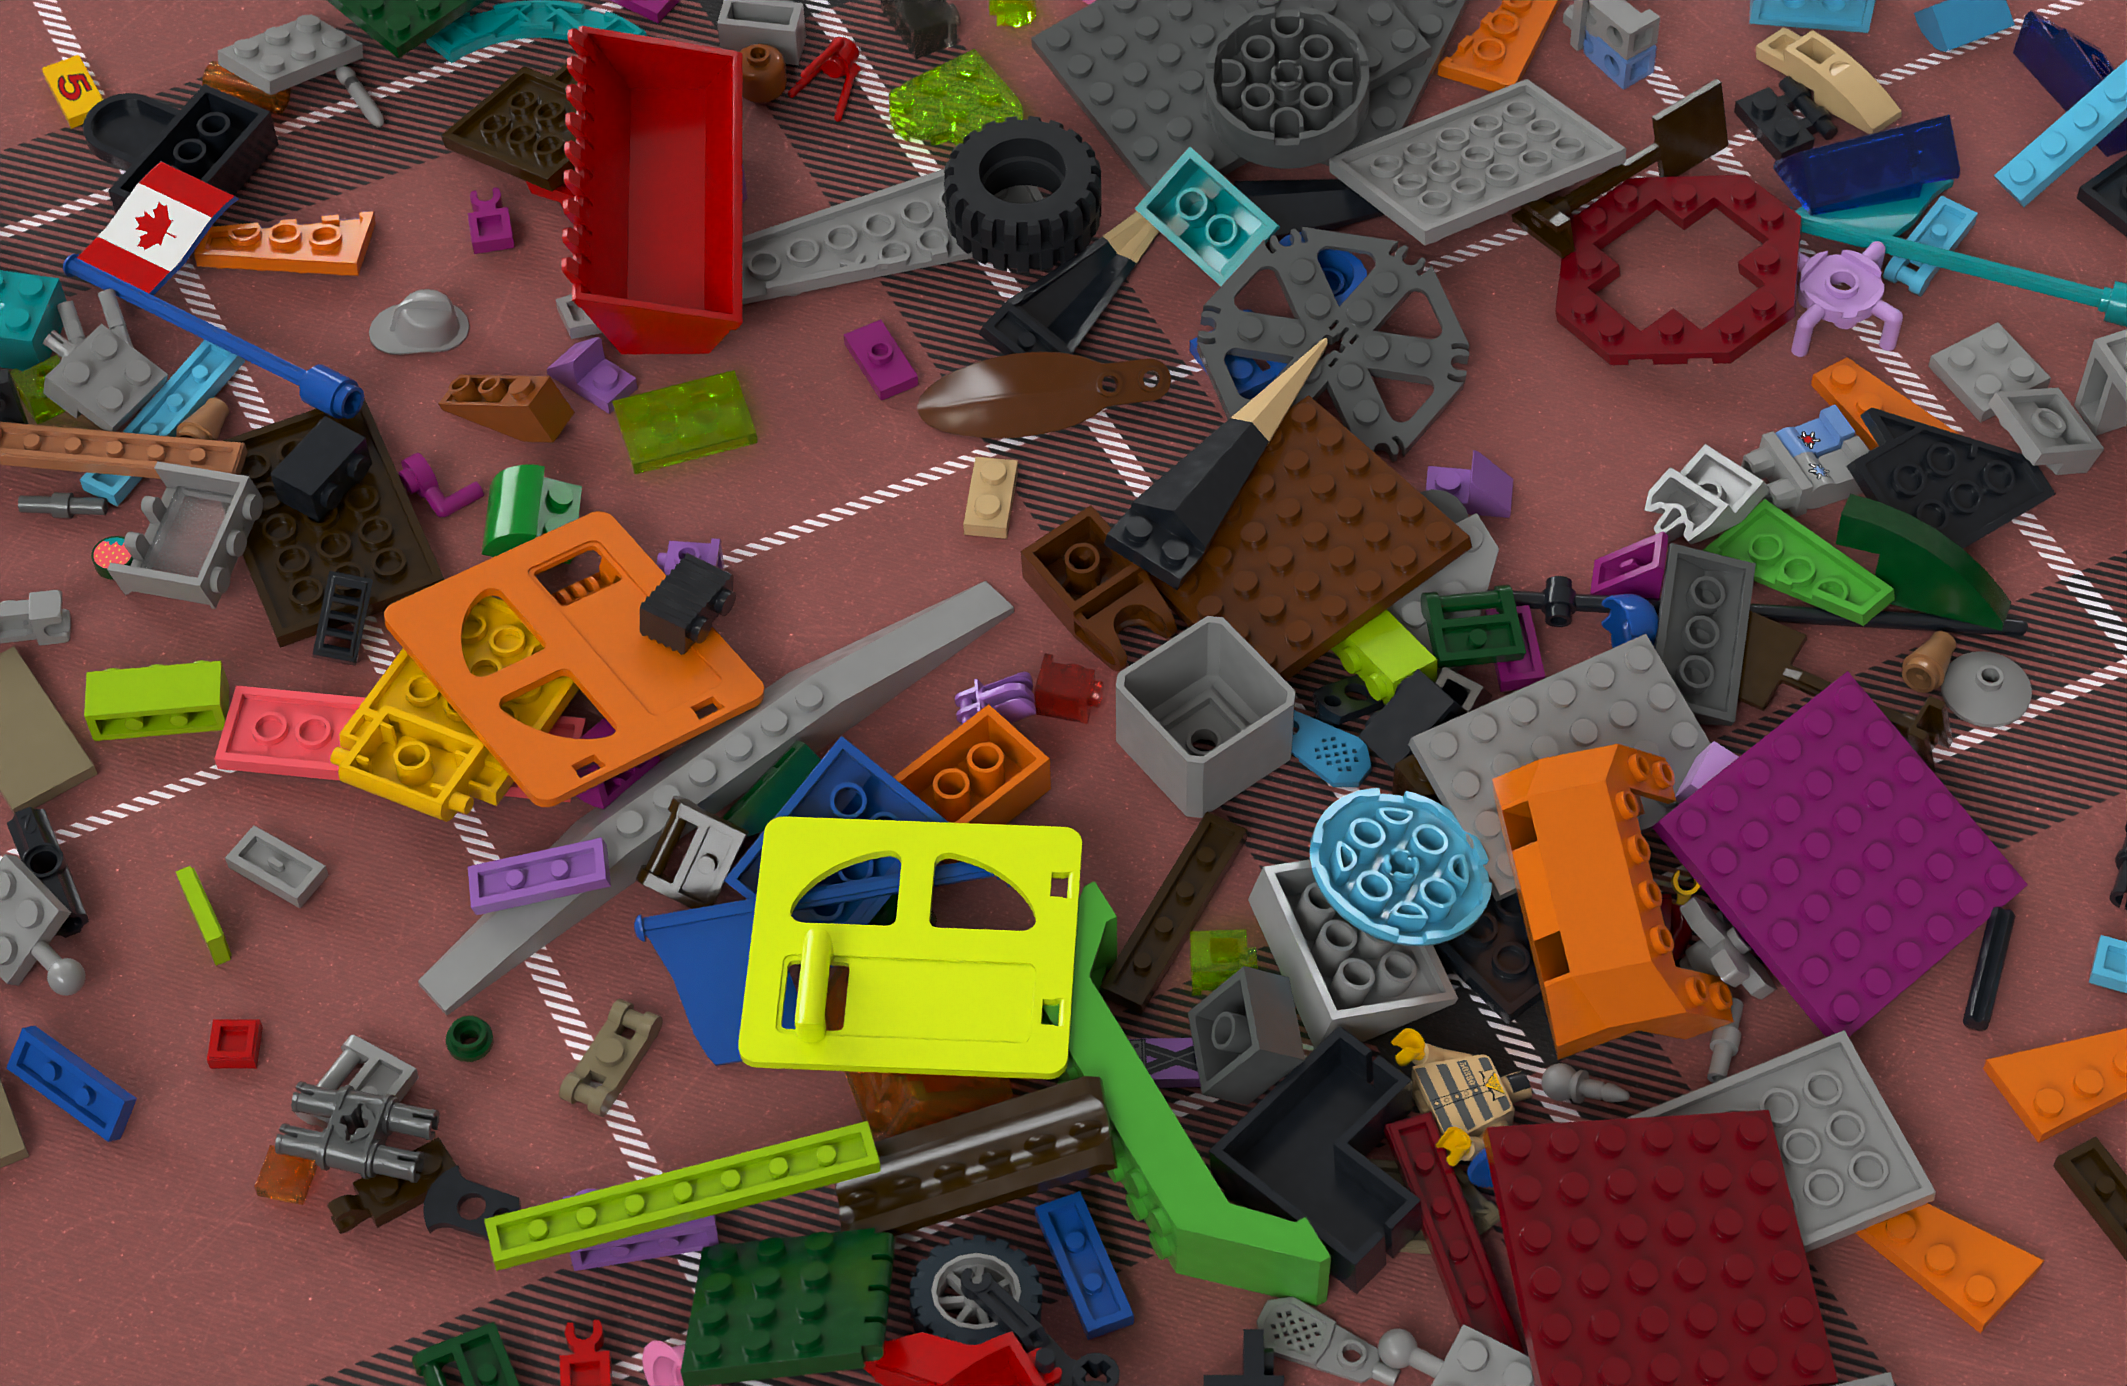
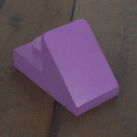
[547,337,638,414]
[1426,450,1513,518]

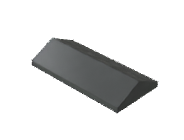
[1654,543,1756,726]

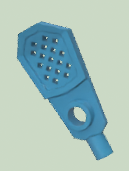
[1291,710,1372,787]

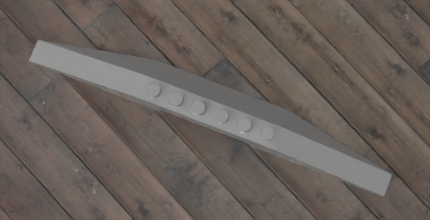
[418,581,1014,1016]

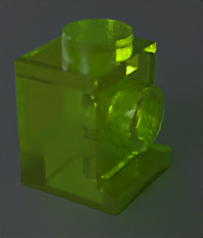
[10,355,65,425]
[1190,929,1257,996]

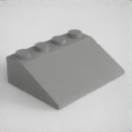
[1248,860,1458,1049]

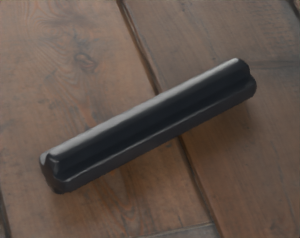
[1963,906,2016,1031]

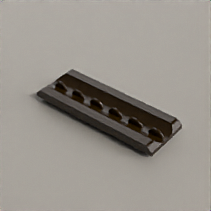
[835,1076,1118,1237]

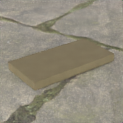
[0,646,97,815]

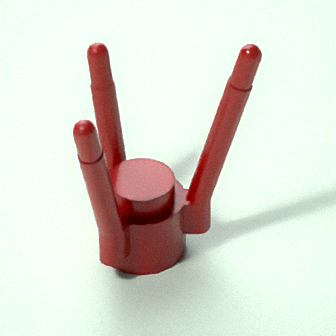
[788,36,861,122]

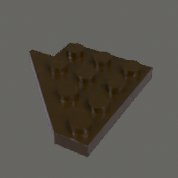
[441,63,577,192]

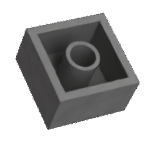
[1188,966,1305,1105]

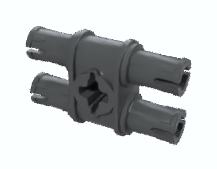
[275,1081,440,1183]

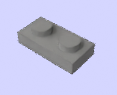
[225,825,329,908]

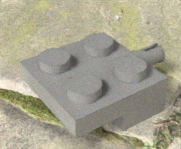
[43,323,168,432]

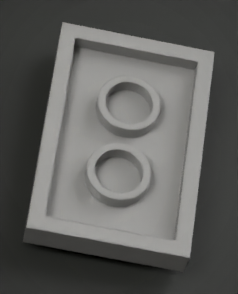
[218,14,363,95]

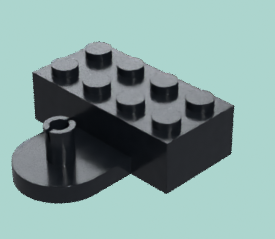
[83,84,279,214]

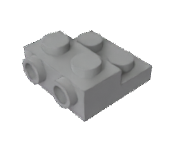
[1988,388,2104,475]

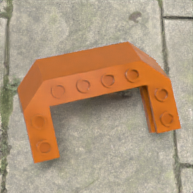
[1492,744,1734,1060]

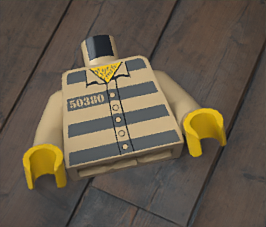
[1391,1028,1532,1166]

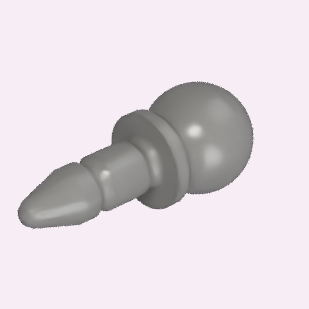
[1541,1063,1630,1103]

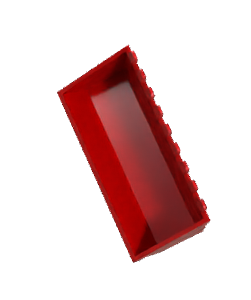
[561,26,742,354]

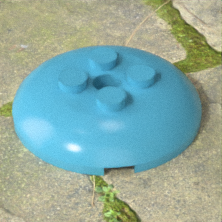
[1310,788,1492,946]

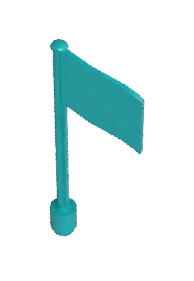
[1789,156,2127,327]

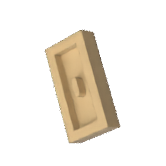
[963,457,1018,539]

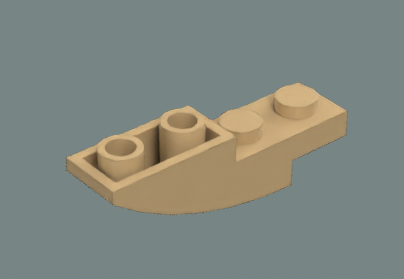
[1756,27,1901,136]

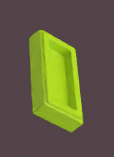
[176,865,232,966]

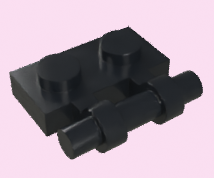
[1734,76,1838,164]

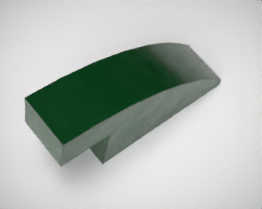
[1836,494,2011,631]

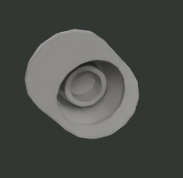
[369,289,469,355]

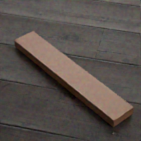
[0,422,247,479]

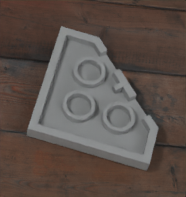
[1387,513,1499,679]

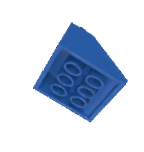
[724,735,949,968]

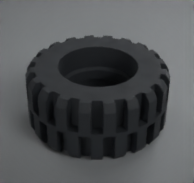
[944,116,1102,273]

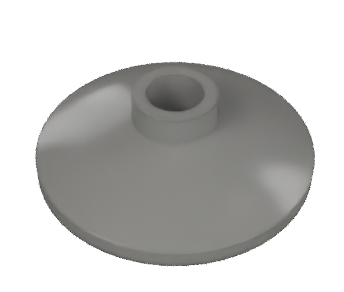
[1941,651,2032,728]

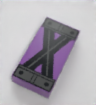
[1128,1037,1201,1088]

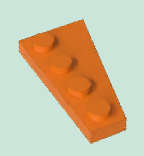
[194,211,376,276]
[1983,1028,2127,1143]

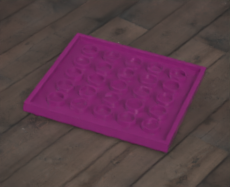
[1652,671,2028,1037]

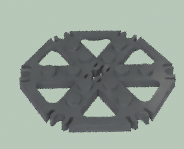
[1197,227,1470,462]

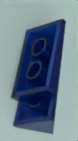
[2013,10,2127,157]
[1773,114,1961,215]

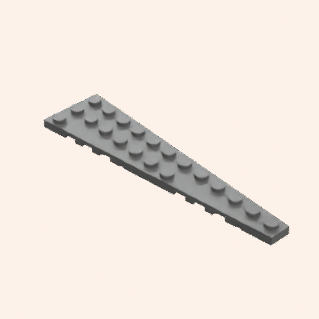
[555,169,1044,339]

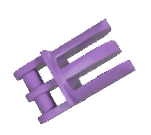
[955,671,1036,724]

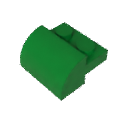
[481,464,582,564]

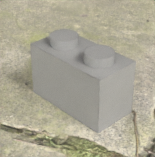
[717,0,806,65]

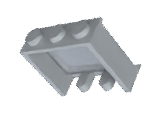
[107,461,264,609]

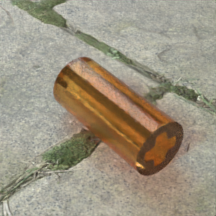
[202,61,291,114]

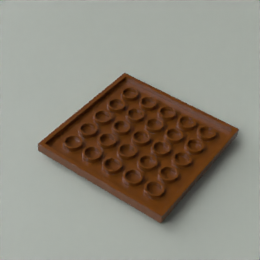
[1145,395,1472,681]

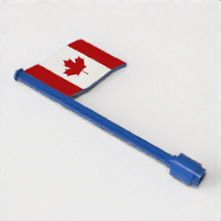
[63,162,364,419]

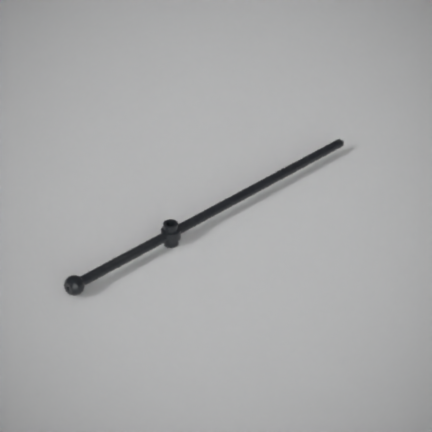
[1487,576,2028,636]

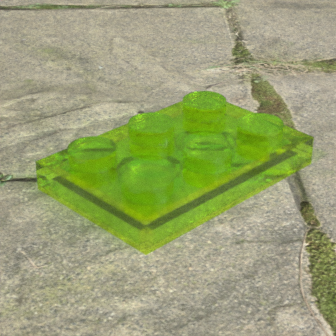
[612,370,758,475]

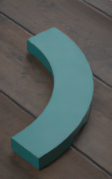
[426,0,647,63]

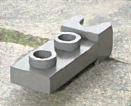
[0,590,71,646]

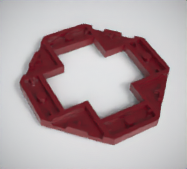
[1555,175,1802,365]

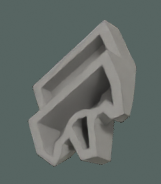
[1644,444,1770,544]

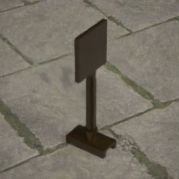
[1511,79,1729,258]
[1738,611,1953,773]

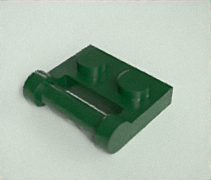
[1420,585,1526,668]
[412,1322,519,1386]

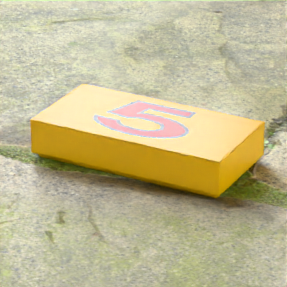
[41,54,103,129]

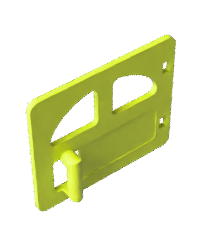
[738,817,1082,1079]

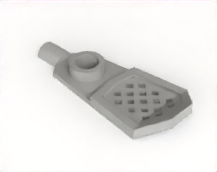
[1256,1297,1401,1386]

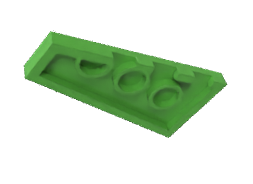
[1703,499,1895,626]

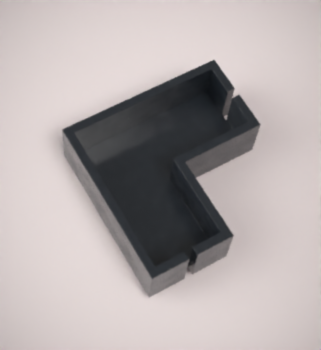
[1209,1026,1422,1294]

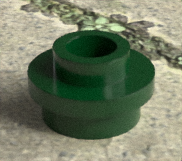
[446,1016,494,1062]

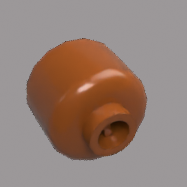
[740,43,787,104]

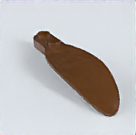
[917,352,1171,438]

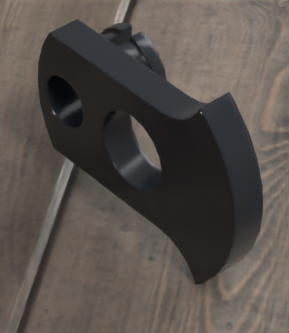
[1312,674,1385,729]
[423,1165,522,1241]

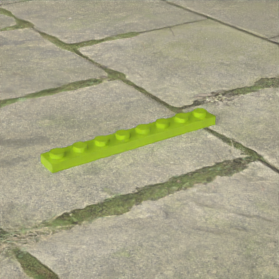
[484,1121,881,1271]

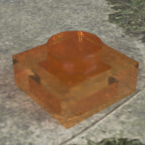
[254,1145,318,1205]

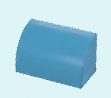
[1914,0,2015,52]

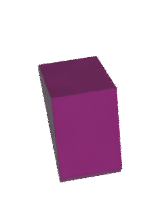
[1590,531,1668,598]

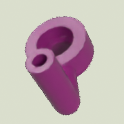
[398,452,484,518]

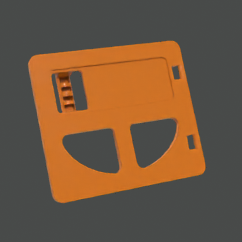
[384,511,764,807]

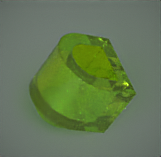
[989,0,1036,27]

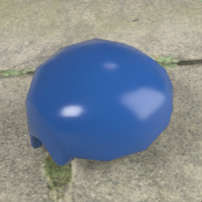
[1601,594,1659,648]

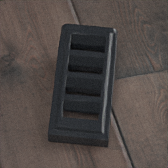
[312,571,373,666]

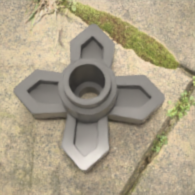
[1679,896,1777,1000]

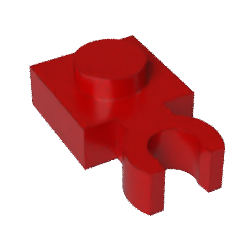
[559,1320,613,1386]

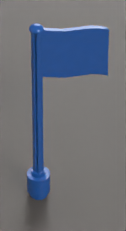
[634,862,1011,1066]

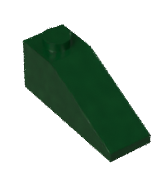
[721,740,821,837]

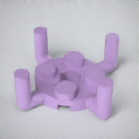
[1791,241,1903,357]

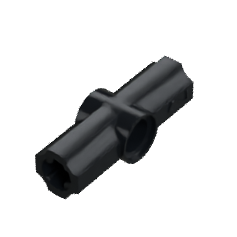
[7,807,89,938]

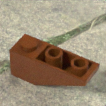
[438,375,575,443]

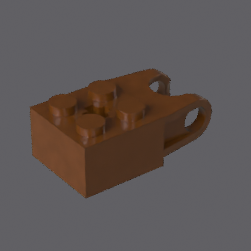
[1020,505,1177,671]

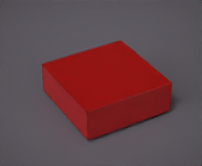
[207,1019,263,1069]

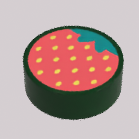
[91,536,133,580]

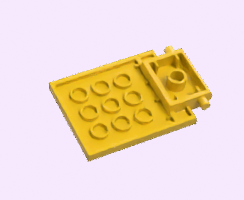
[330,596,579,822]

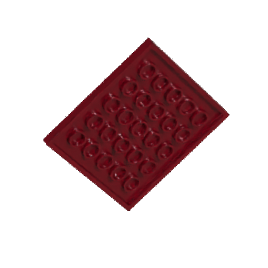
[1483,1110,1838,1386]

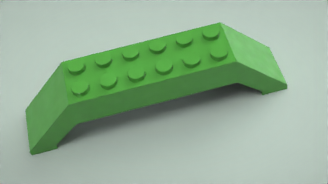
[1042,881,1331,1306]

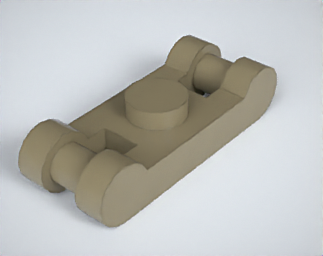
[559,999,662,1117]

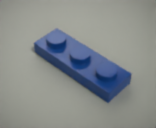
[6,1025,137,1142]
[1035,1191,1134,1340]

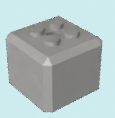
[1116,616,1295,818]

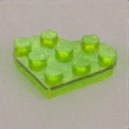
[889,49,1023,145]

